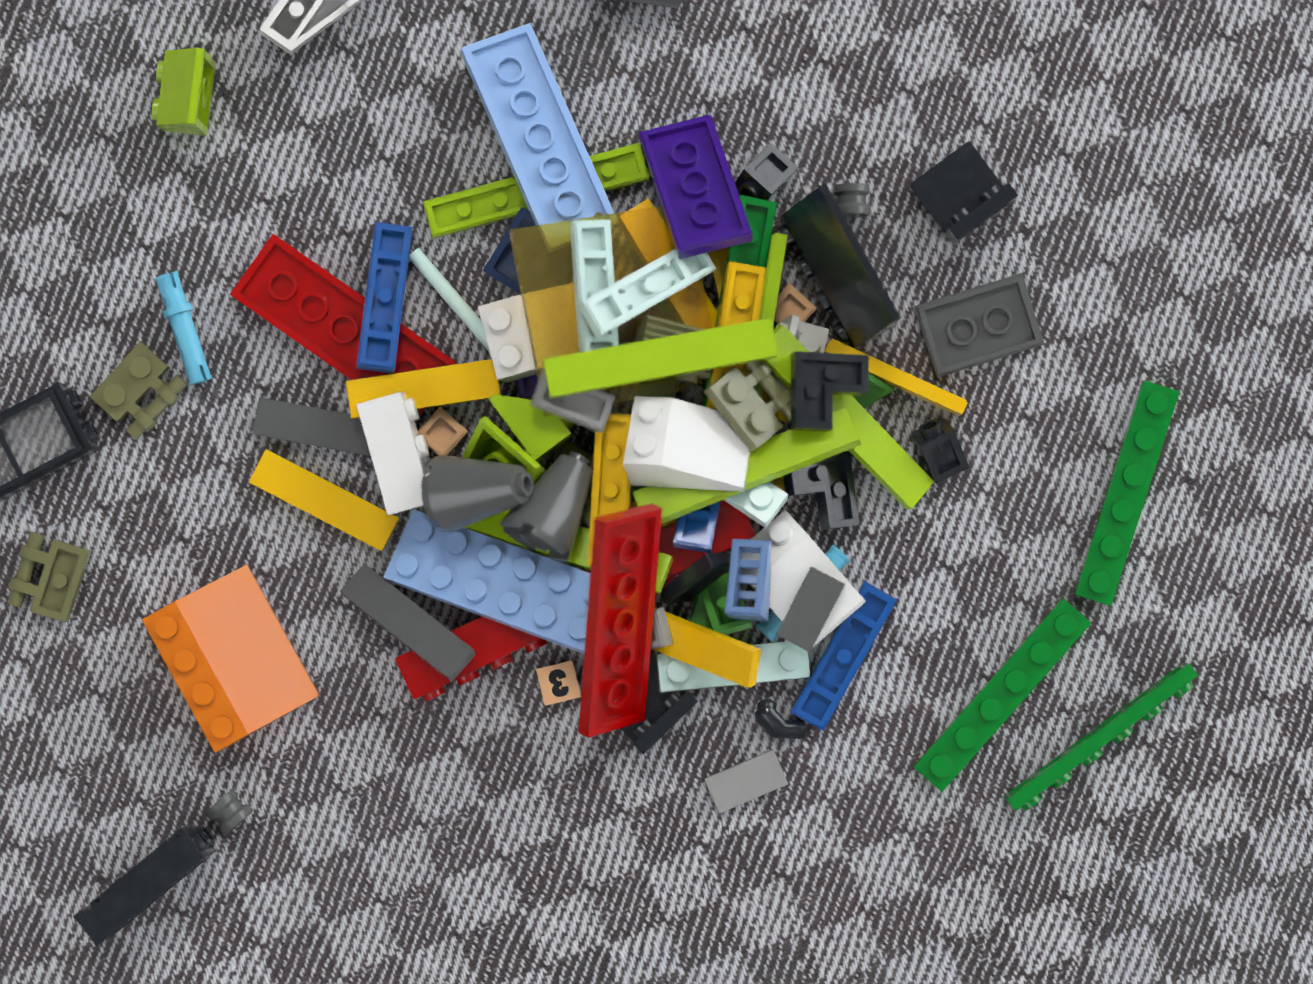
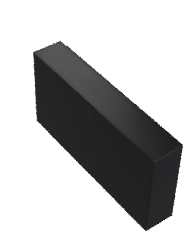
[659,551,731,604]

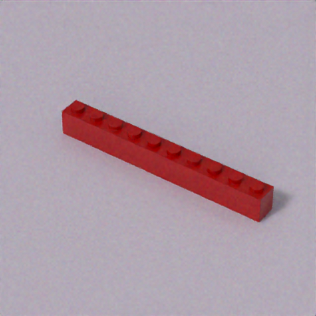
[394,501,756,702]

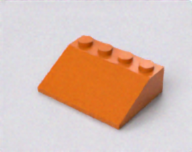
[142,565,320,753]

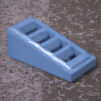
[725,539,771,621]

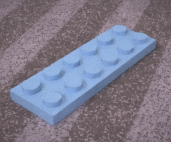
[460,23,619,253]
[384,509,590,654]

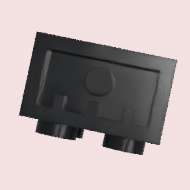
[910,142,1018,245]
[620,651,698,755]

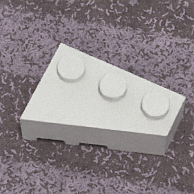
[259,0,363,55]
[356,392,430,515]

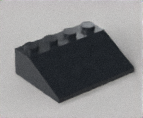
[778,183,901,349]

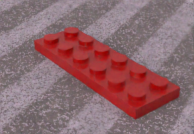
[230,234,458,424]
[578,503,662,738]

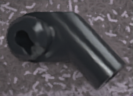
[755,699,805,739]

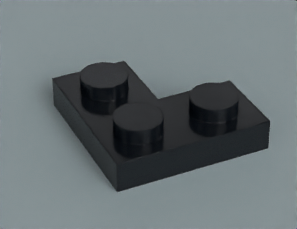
[791,351,869,432]
[783,451,860,530]

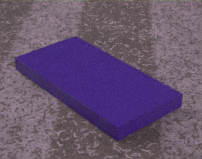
[639,114,753,259]

